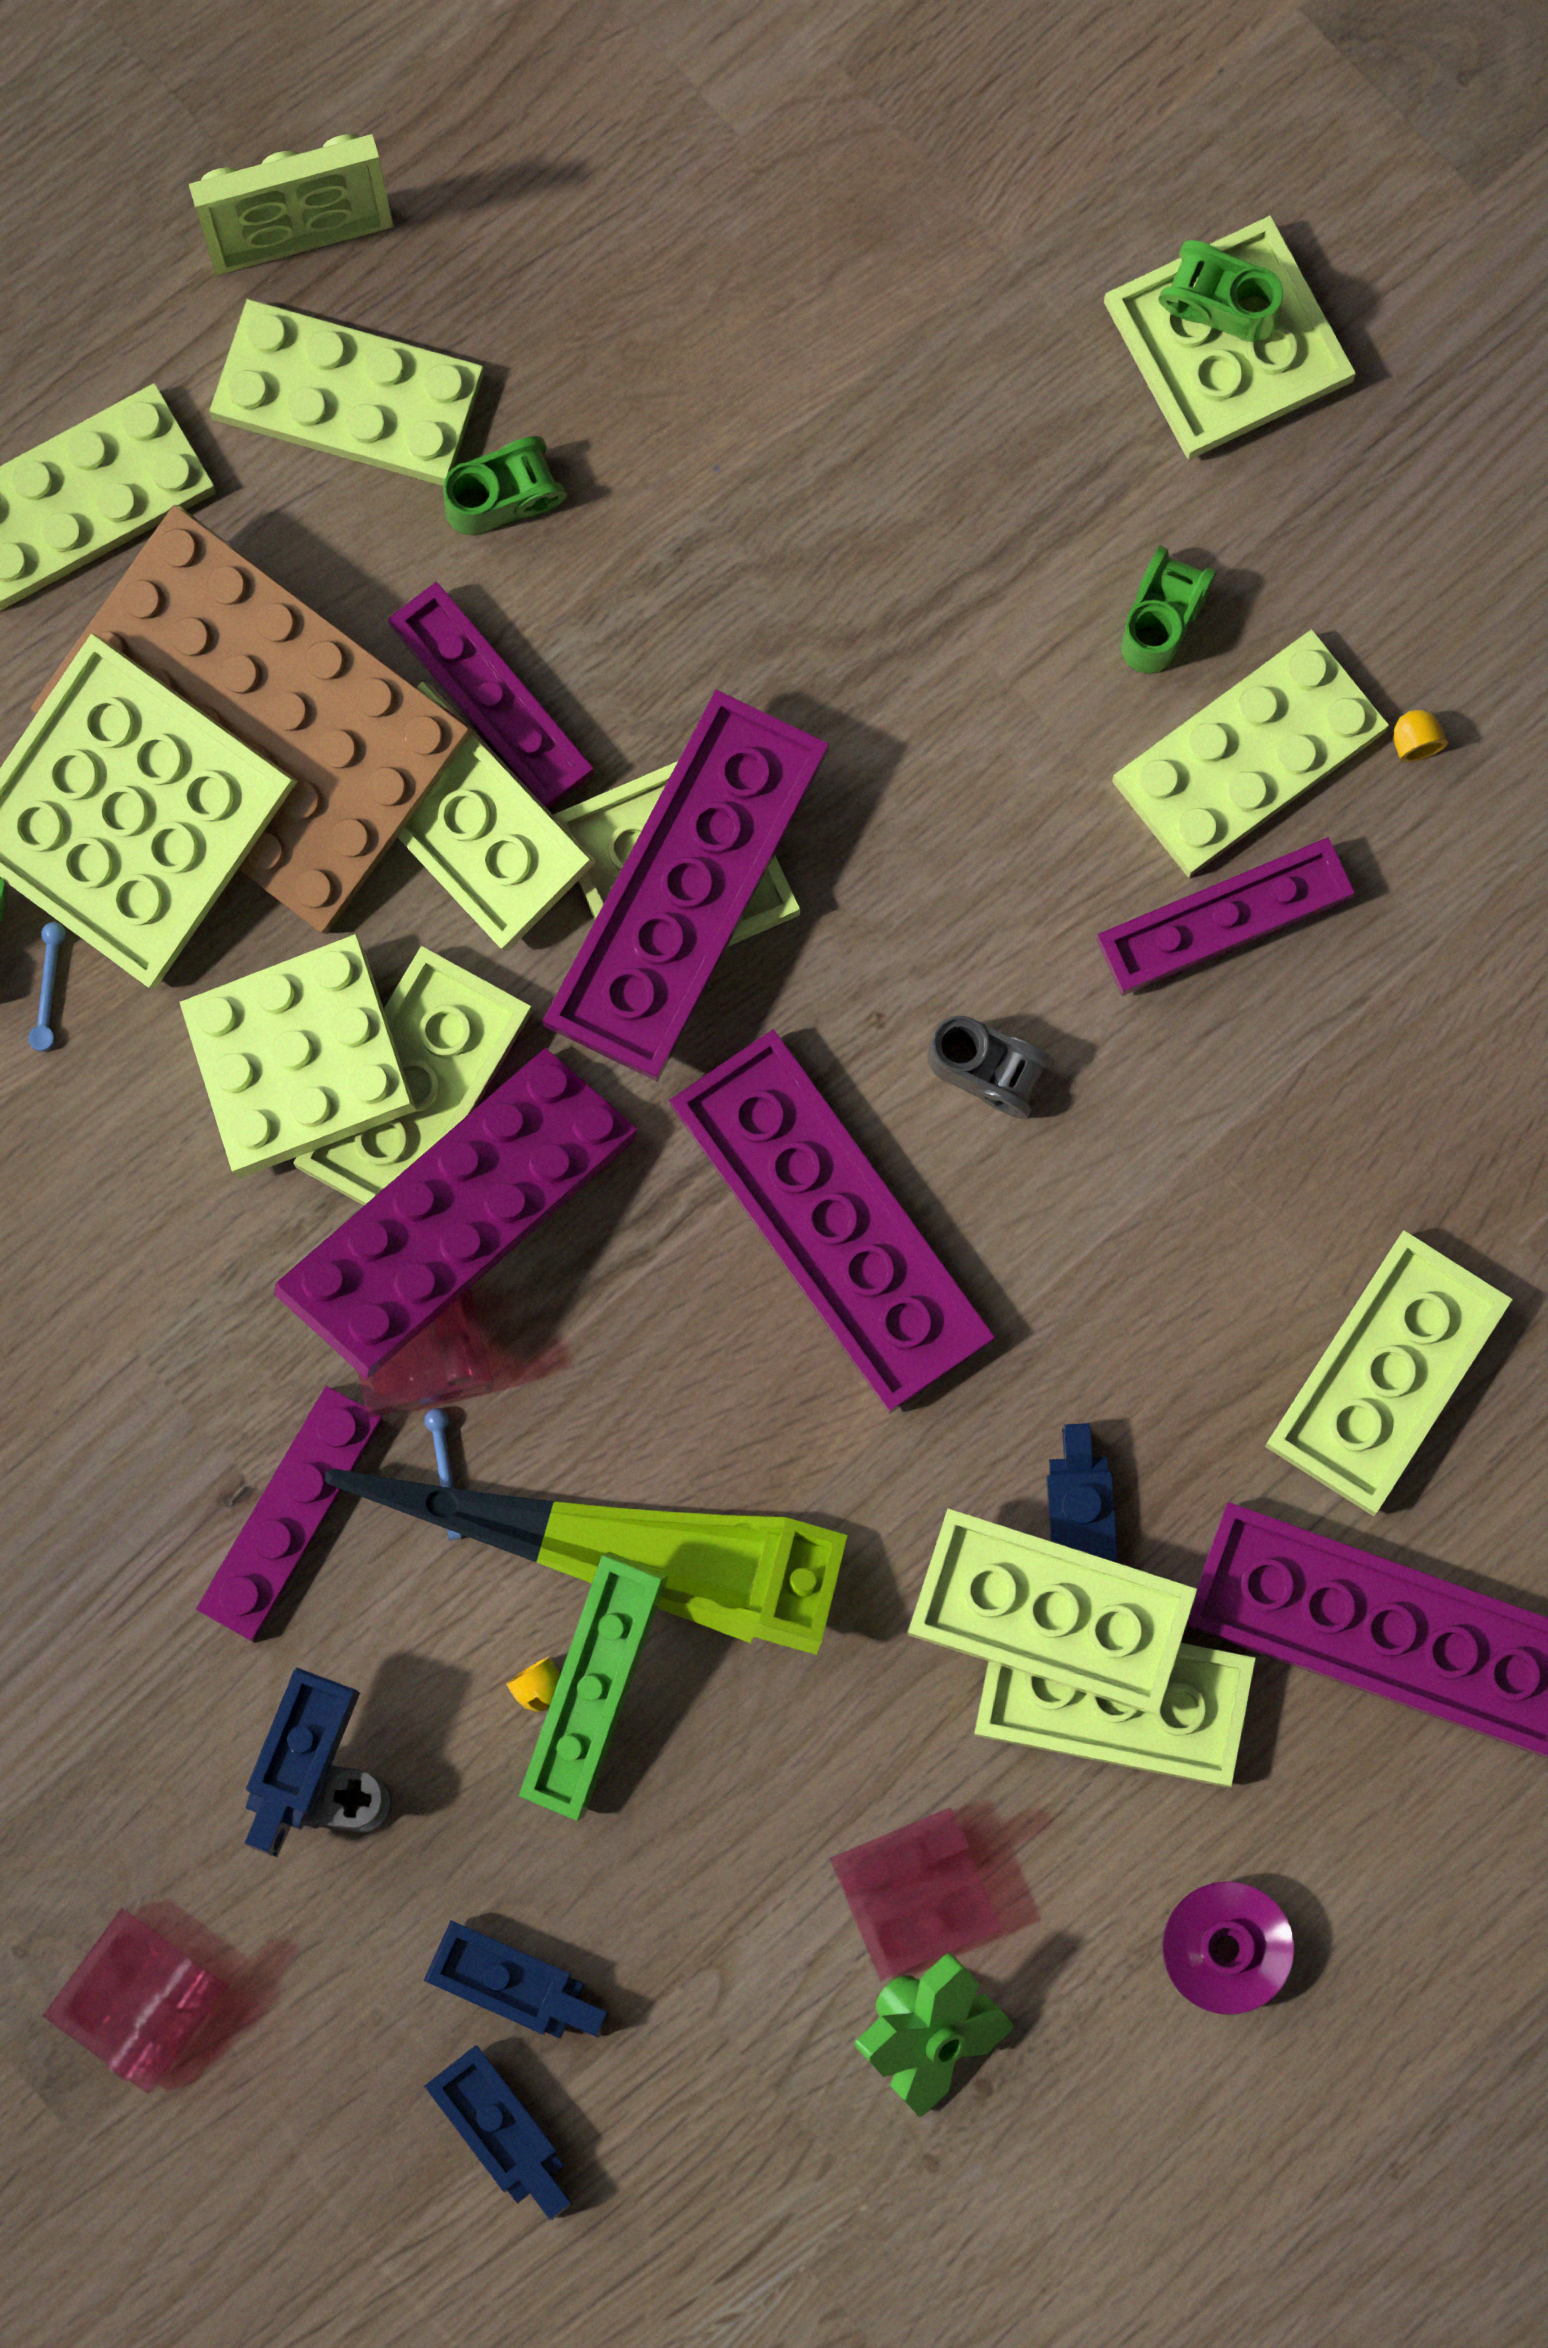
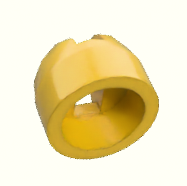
[1393,710,1448,762]
[506,1656,561,1712]

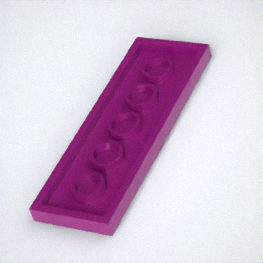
[543,689,829,1082]
[669,1029,995,1414]
[274,1047,637,1380]
[1186,1502,1548,1759]

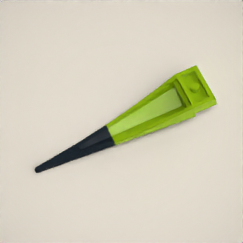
[324,1469,848,1655]

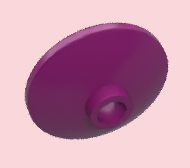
[1162,1881,1294,2015]

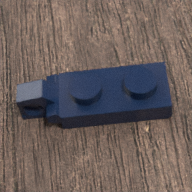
[1046,1423,1118,1563]
[245,1667,360,1857]
[423,1920,609,2039]
[424,2045,573,2220]

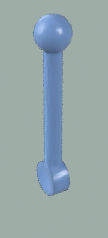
[28,922,66,1053]
[424,1408,462,1541]

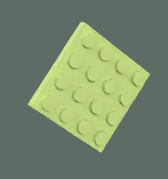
[0,634,298,988]

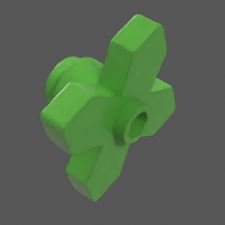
[854,1953,1014,2117]

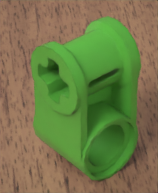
[1158,240,1283,342]
[443,436,567,536]
[1121,545,1217,674]

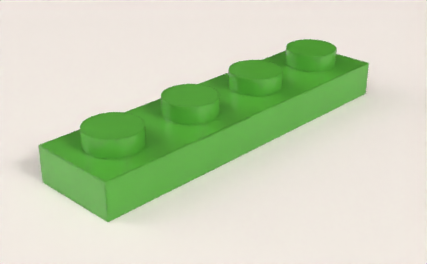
[519,1552,669,1821]

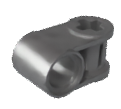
[927,1016,1055,1119]
[291,1766,392,1832]

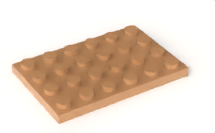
[30,504,474,934]

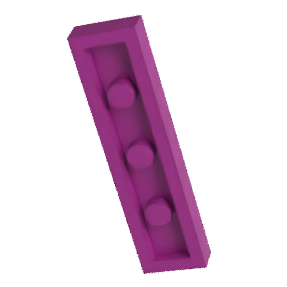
[388,581,594,810]
[1096,837,1355,996]
[196,1385,383,1643]

